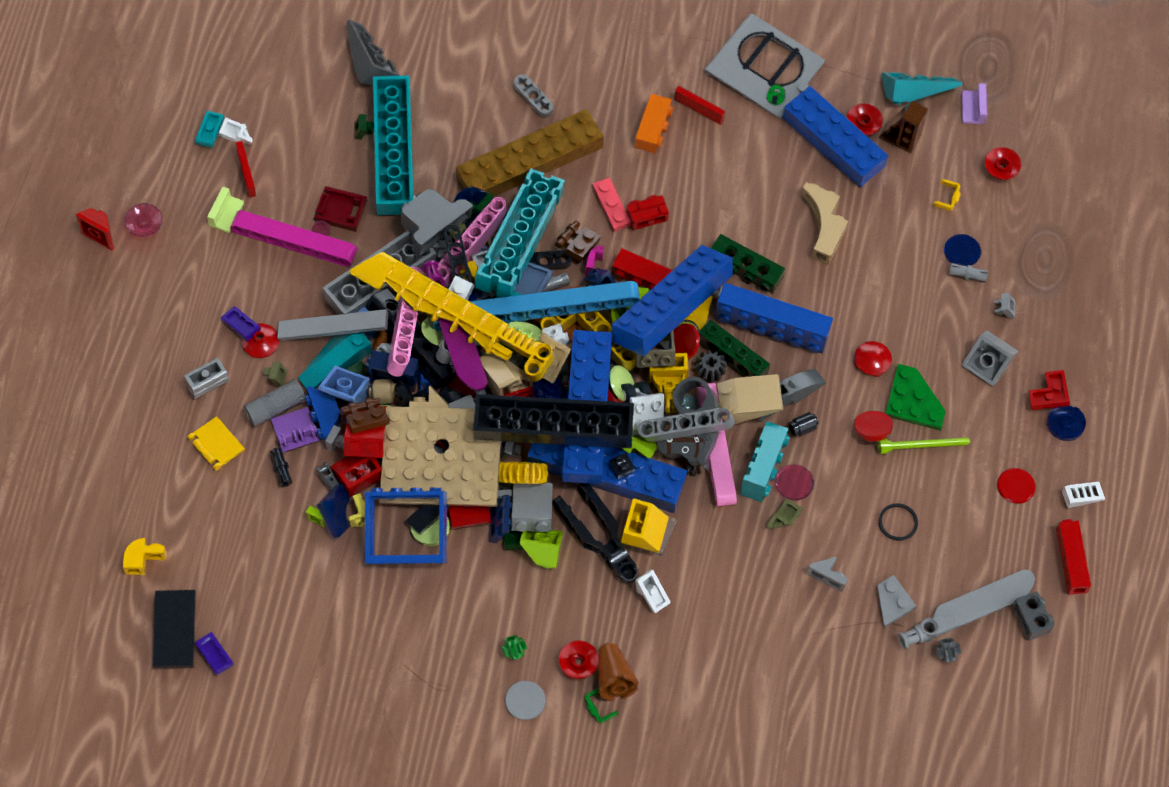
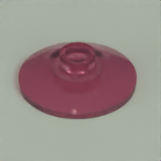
[125,203,163,237]

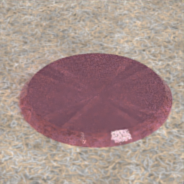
[775,464,814,500]

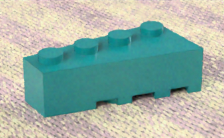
[740,421,790,502]

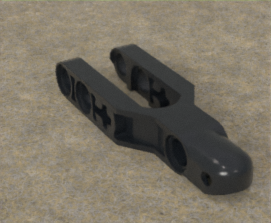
[552,483,638,584]

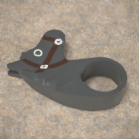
[657,377,721,470]

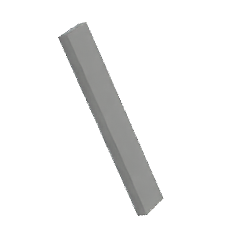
[278,309,388,341]

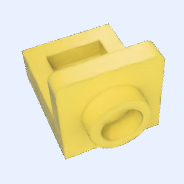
[349,494,365,527]

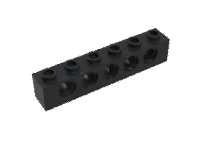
[365,288,456,390]

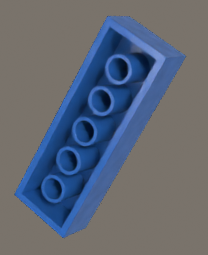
[782,86,889,188]
[715,283,833,354]

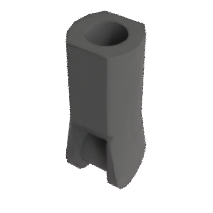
[315,462,344,497]

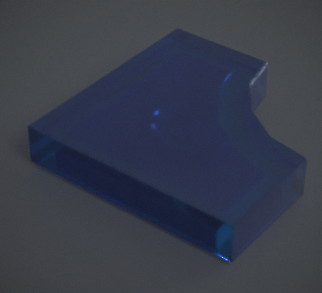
[317,484,350,538]

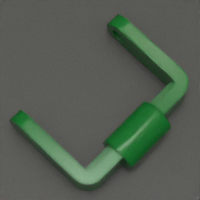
[585,688,619,724]

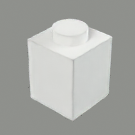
[449,275,474,300]

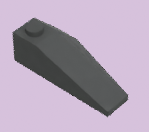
[347,19,400,86]

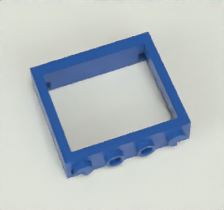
[365,487,447,564]

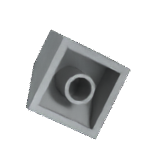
[962,331,1019,386]

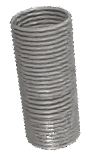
[244,379,306,427]

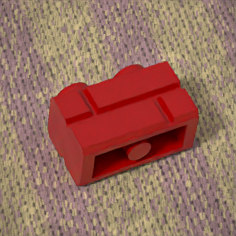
[626,195,669,231]

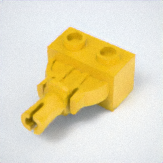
[648,353,688,413]

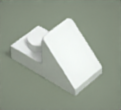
[636,569,671,613]

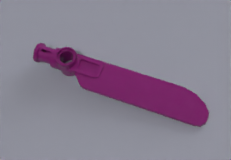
[421,260,487,391]

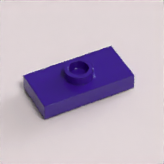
[220,306,261,341]
[195,632,234,676]

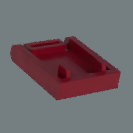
[313,186,367,232]

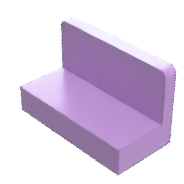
[962,83,987,124]

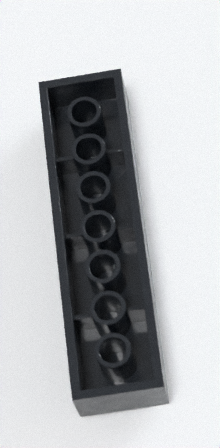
[473,394,634,448]

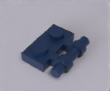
[489,495,512,543]

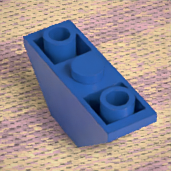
[305,386,341,445]

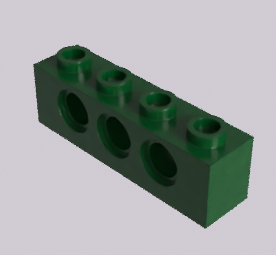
[711,234,786,294]
[699,319,770,377]

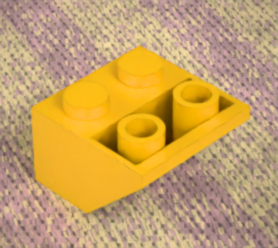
[621,498,669,553]

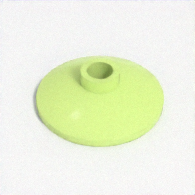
[509,321,543,342]

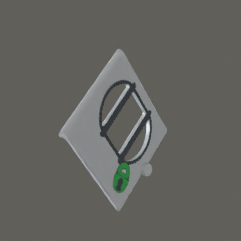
[704,13,826,119]

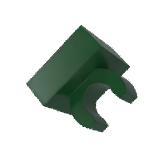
[354,114,374,140]
[346,361,366,377]

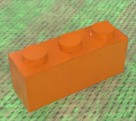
[635,93,674,153]

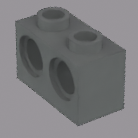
[1012,591,1054,641]

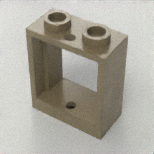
[636,330,675,367]

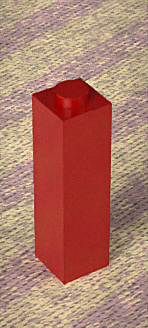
[1056,519,1091,595]

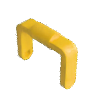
[933,179,961,211]

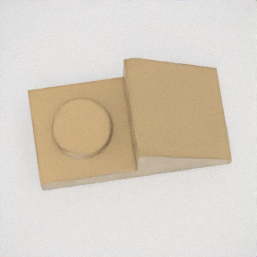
[409,386,449,408]

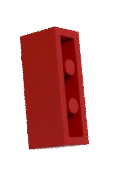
[611,248,673,290]

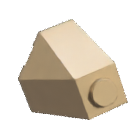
[480,353,533,395]

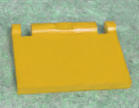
[187,416,245,471]

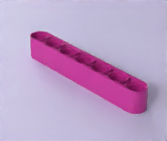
[230,210,358,267]

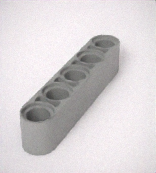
[638,408,735,442]

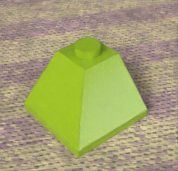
[520,529,564,569]

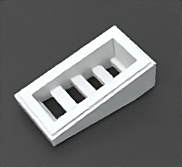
[1062,482,1105,509]

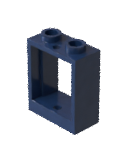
[366,350,419,393]

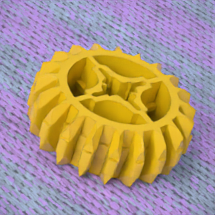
[498,462,548,484]

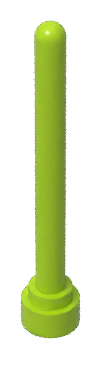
[878,437,970,454]

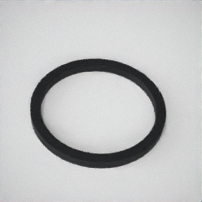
[879,503,918,541]

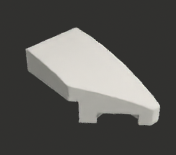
[218,118,253,145]

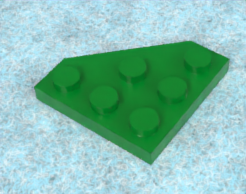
[885,364,946,431]

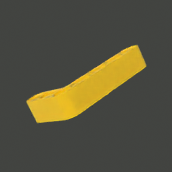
[540,311,636,371]

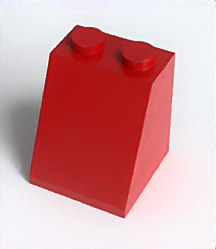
[344,406,388,458]

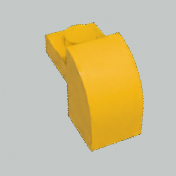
[123,538,167,575]

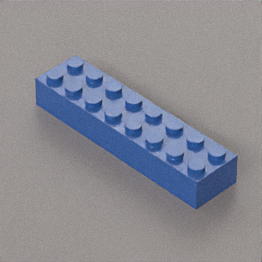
[612,245,733,356]
[563,330,612,484]
[527,443,688,513]

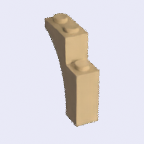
[801,182,848,265]

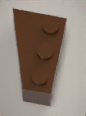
[879,101,928,153]

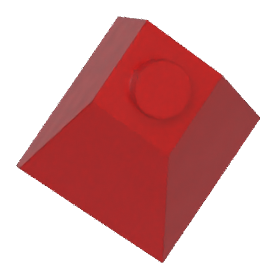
[76,208,114,251]

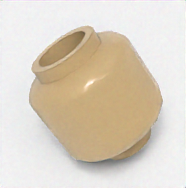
[369,379,398,404]

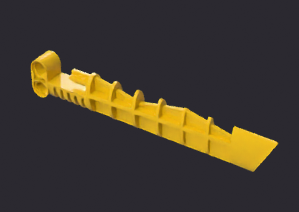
[349,252,554,382]

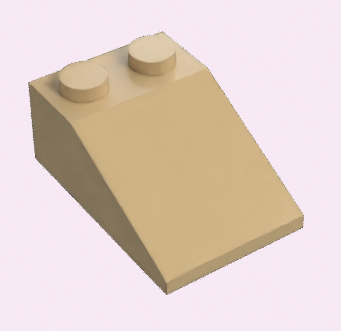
[717,374,783,425]

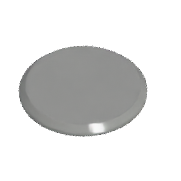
[505,681,546,720]

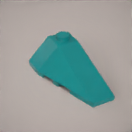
[882,72,962,104]
[298,332,372,390]

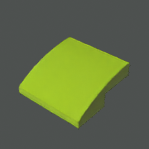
[622,435,657,459]

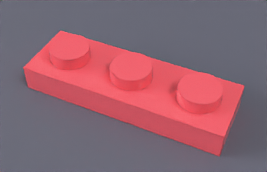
[592,177,631,232]

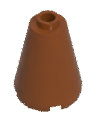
[599,642,639,701]

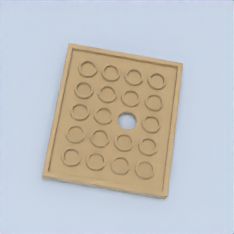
[379,407,501,507]

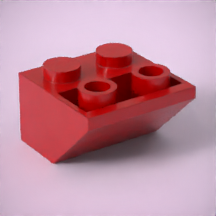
[330,456,382,498]

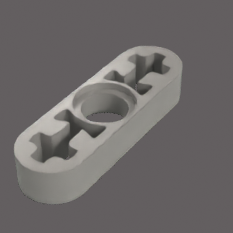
[514,75,553,118]

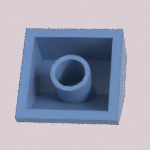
[318,366,370,404]

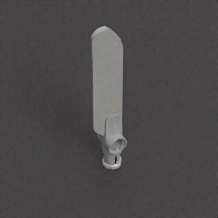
[898,570,1035,650]

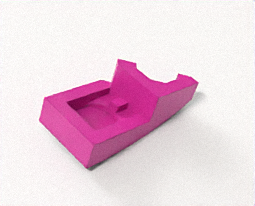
[585,245,604,276]

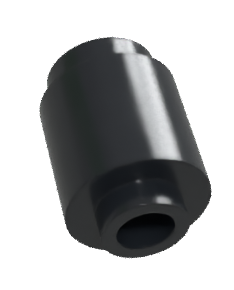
[789,412,819,437]

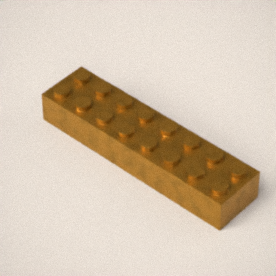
[456,109,604,204]

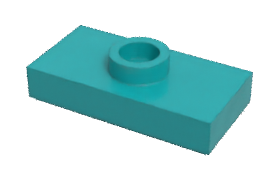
[195,110,225,148]

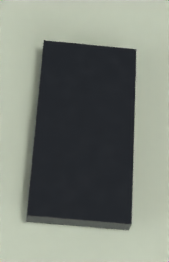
[153,590,196,669]

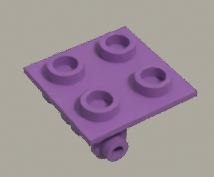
[271,407,320,453]

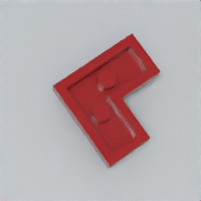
[1029,370,1070,410]

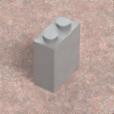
[512,483,553,532]

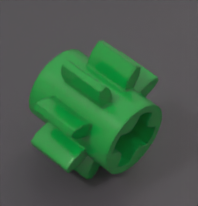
[501,635,527,660]

